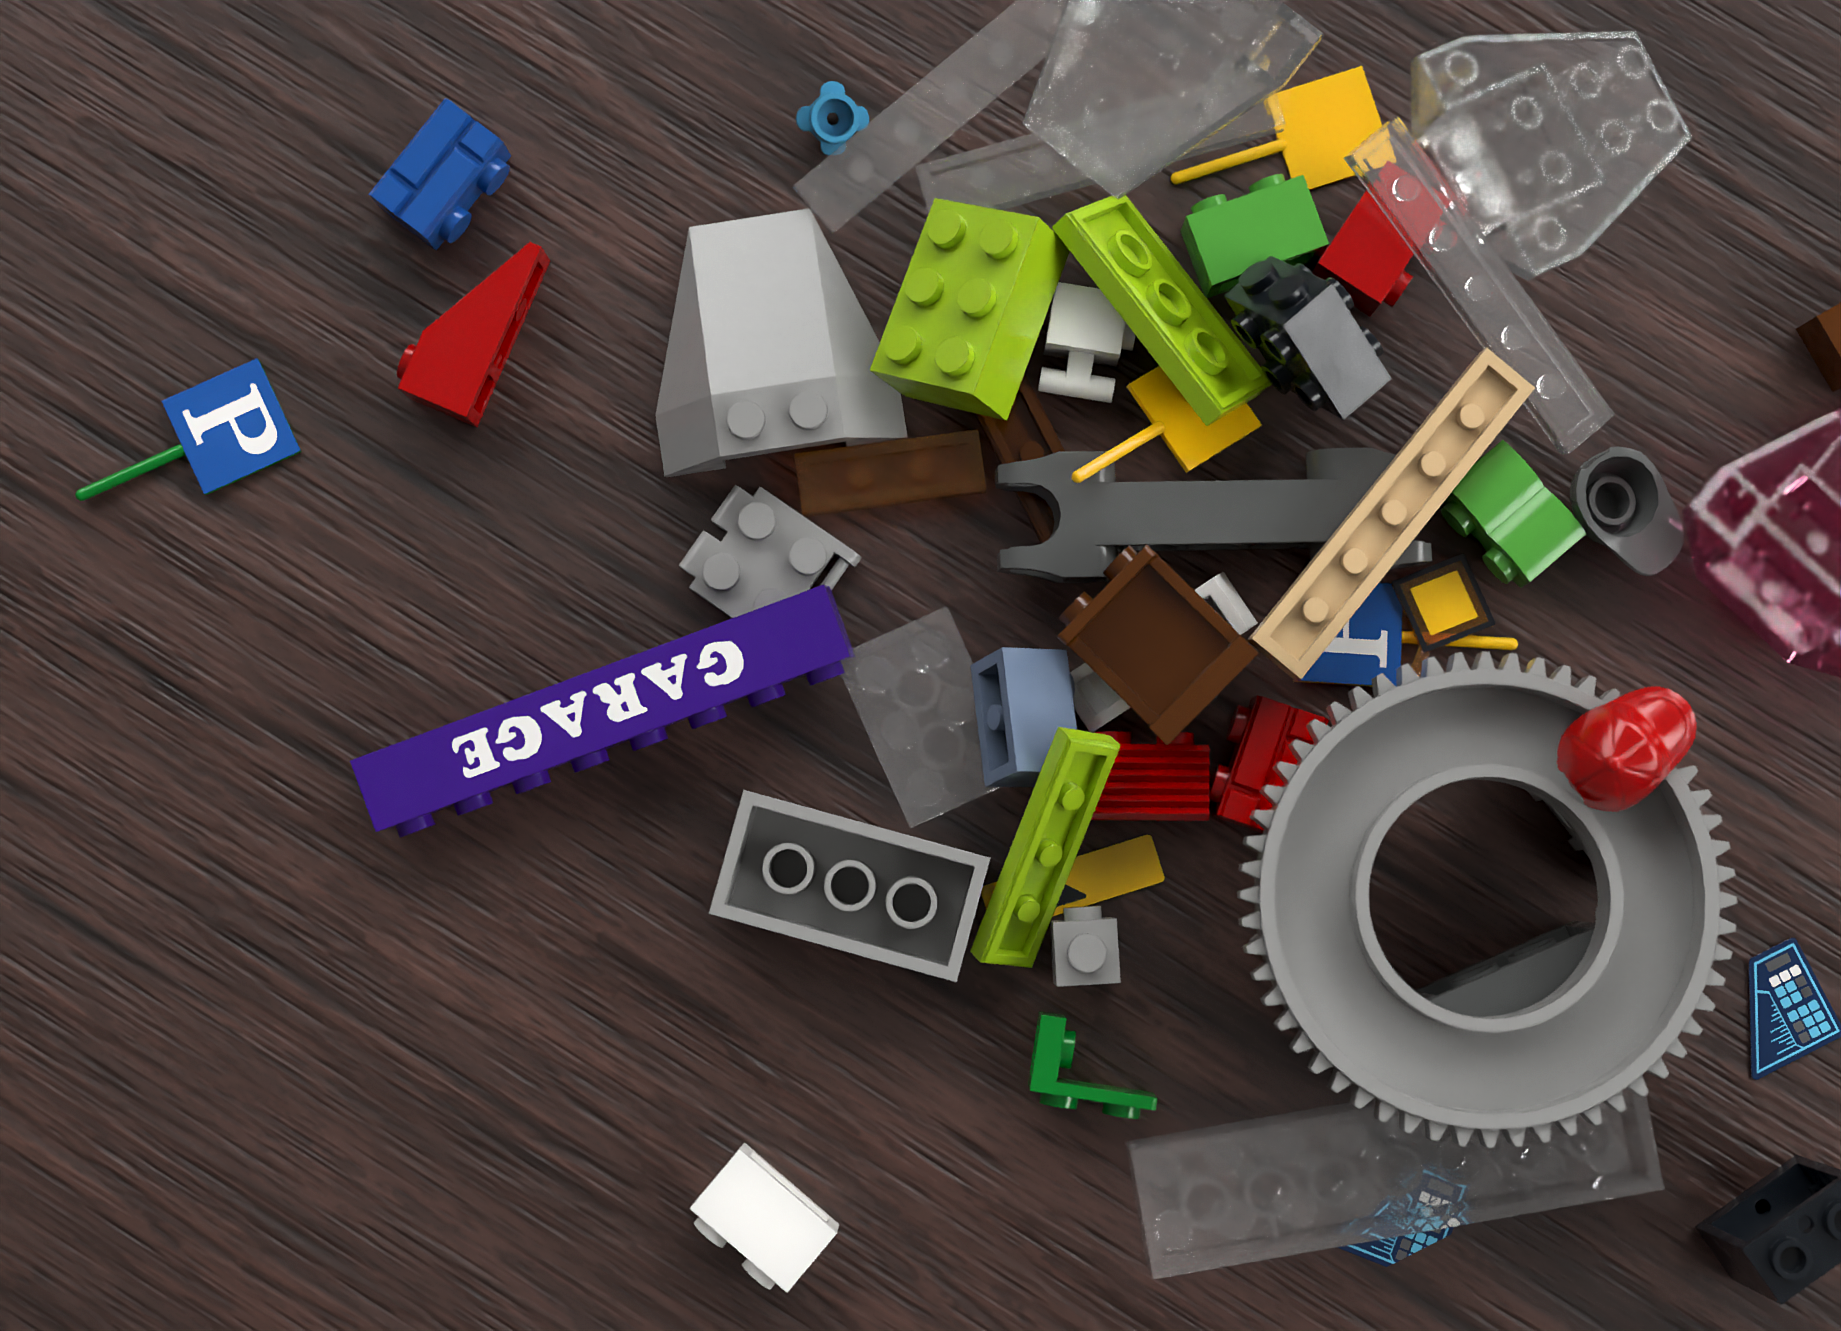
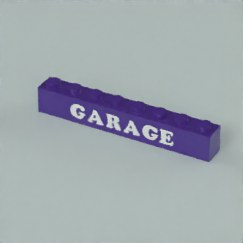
[350,584,855,838]

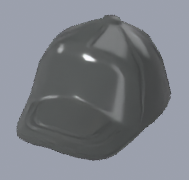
[1570,446,1685,576]

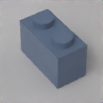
[970,647,1077,787]

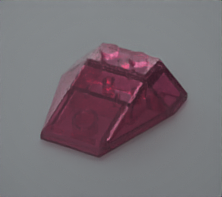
[1682,407,1841,678]

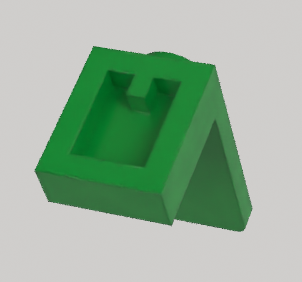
[1028,1011,1158,1119]

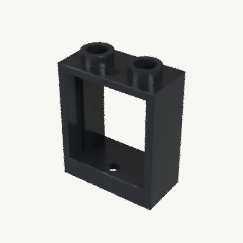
[1695,1155,1841,1305]

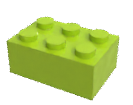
[870,198,1070,421]

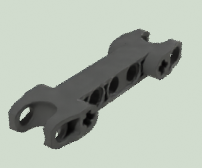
[995,448,1432,583]

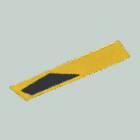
[981,835,1165,917]

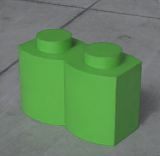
[1441,440,1586,588]

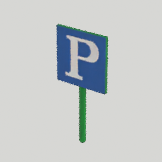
[75,358,302,501]

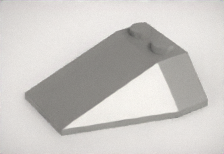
[655,208,908,478]

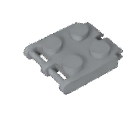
[678,485,862,618]

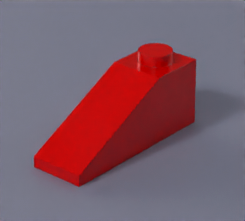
[397,242,550,427]

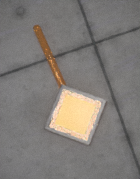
[1391,553,1496,678]

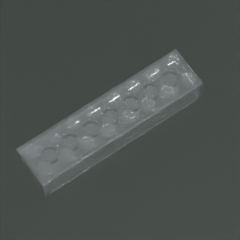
[1125,1088,1664,1280]

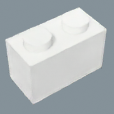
[690,1143,839,1293]

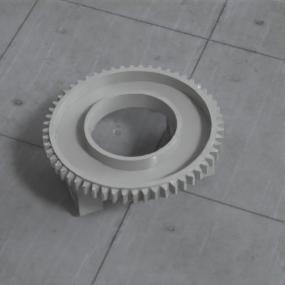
[1237,651,1737,1148]

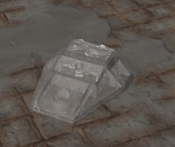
[1022,0,1324,200]

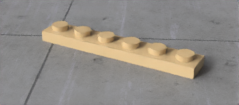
[1247,348,1535,681]

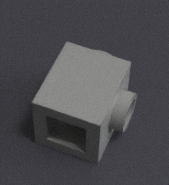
[1050,906,1121,987]

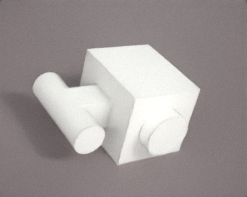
[1038,282,1135,403]

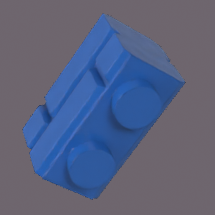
[368,98,511,250]

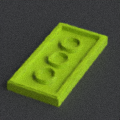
[1052,192,1271,426]

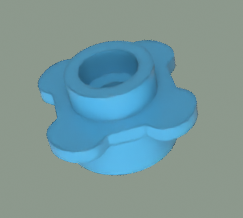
[796,81,869,156]

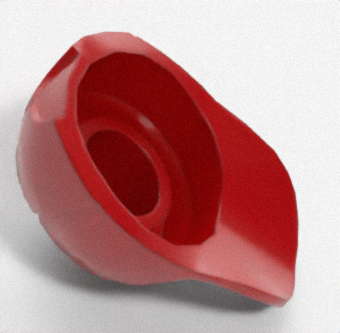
[1557,686,1697,812]

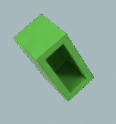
[1180,174,1329,298]

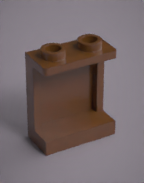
[1057,545,1259,746]

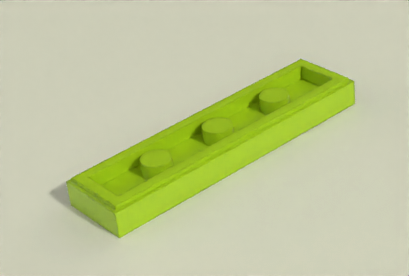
[970,727,1121,968]

